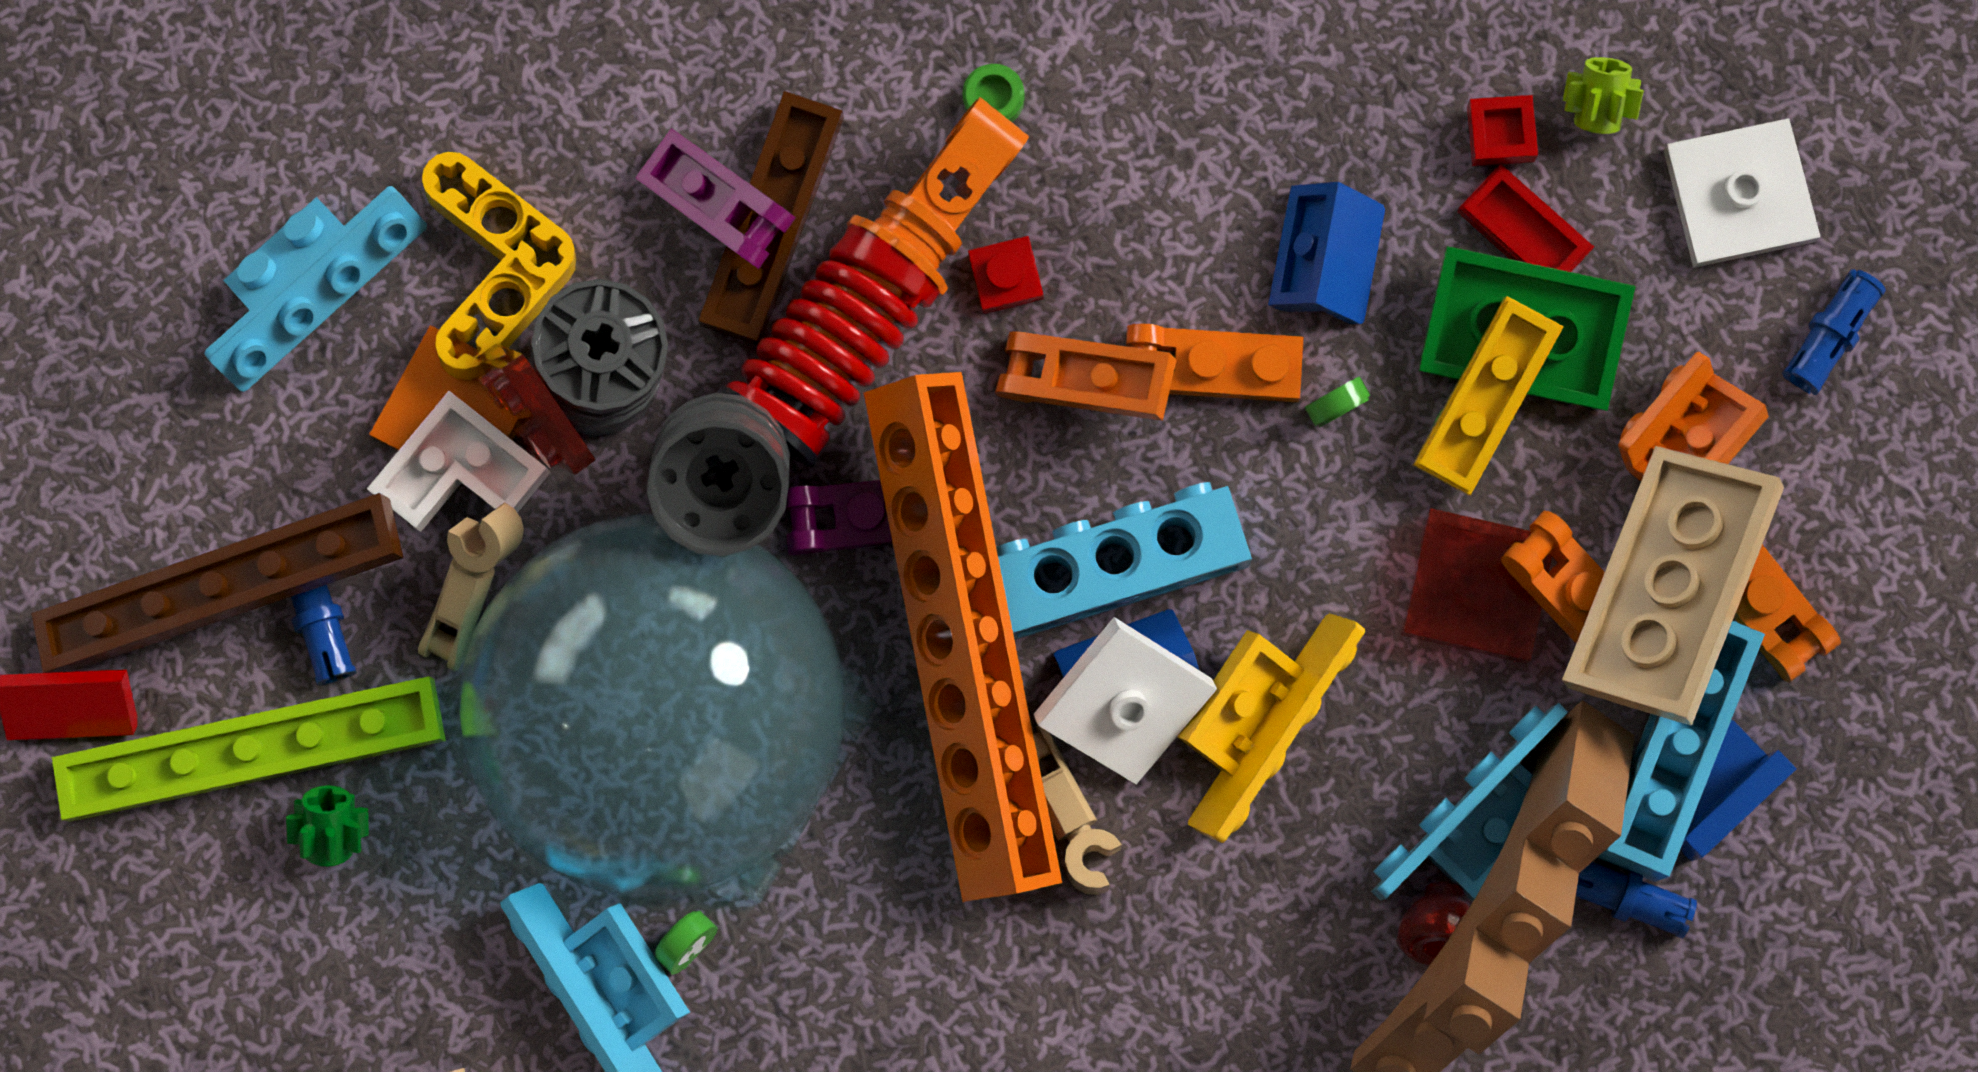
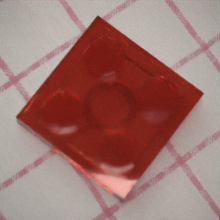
[476,343,596,475]
[1401,508,1552,664]

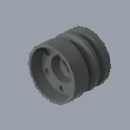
[529,279,668,436]
[647,393,790,556]

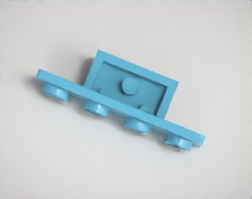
[204,186,427,392]
[1371,703,1568,901]
[500,883,690,1072]

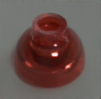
[1396,882,1471,965]

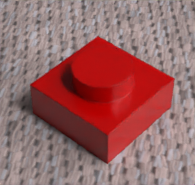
[1467,95,1538,166]
[968,236,1044,314]

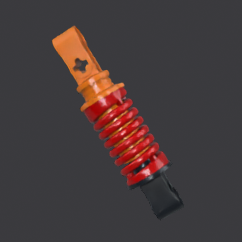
[709,97,1029,475]

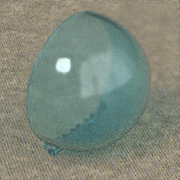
[459,513,878,903]

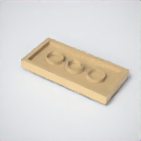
[1562,446,1784,726]

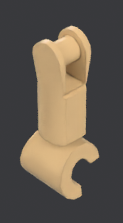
[418,502,524,671]
[1033,725,1122,895]

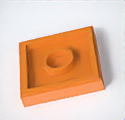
[369,325,535,484]

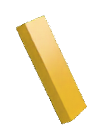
[1412,296,1564,496]

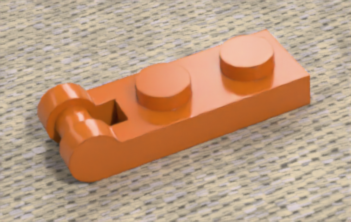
[1126,323,1304,402]
[995,331,1176,421]
[1501,511,1605,643]
[1734,544,1841,683]

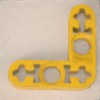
[422,152,576,380]

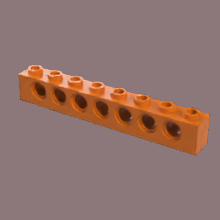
[863,372,1062,902]

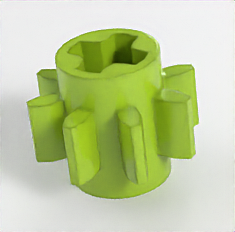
[1562,57,1644,134]

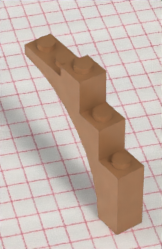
[1350,700,1635,1072]

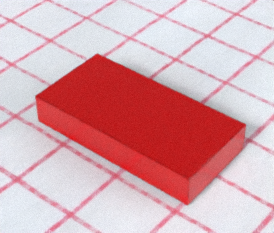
[1457,164,1594,272]
[0,669,137,740]

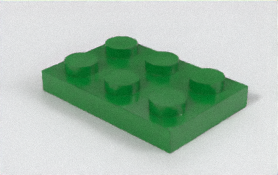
[1418,246,1636,411]

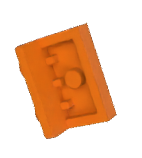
[1618,351,1769,481]

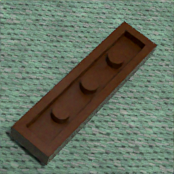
[698,91,844,346]

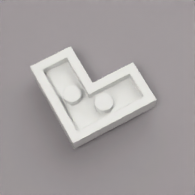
[367,391,551,532]

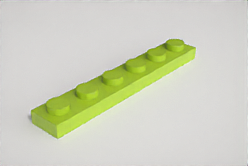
[51,676,446,822]

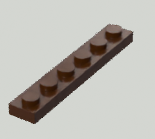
[31,493,404,673]

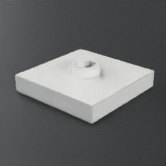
[1663,118,1820,268]
[1033,617,1217,784]

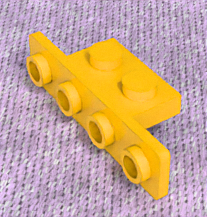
[1177,613,1365,843]

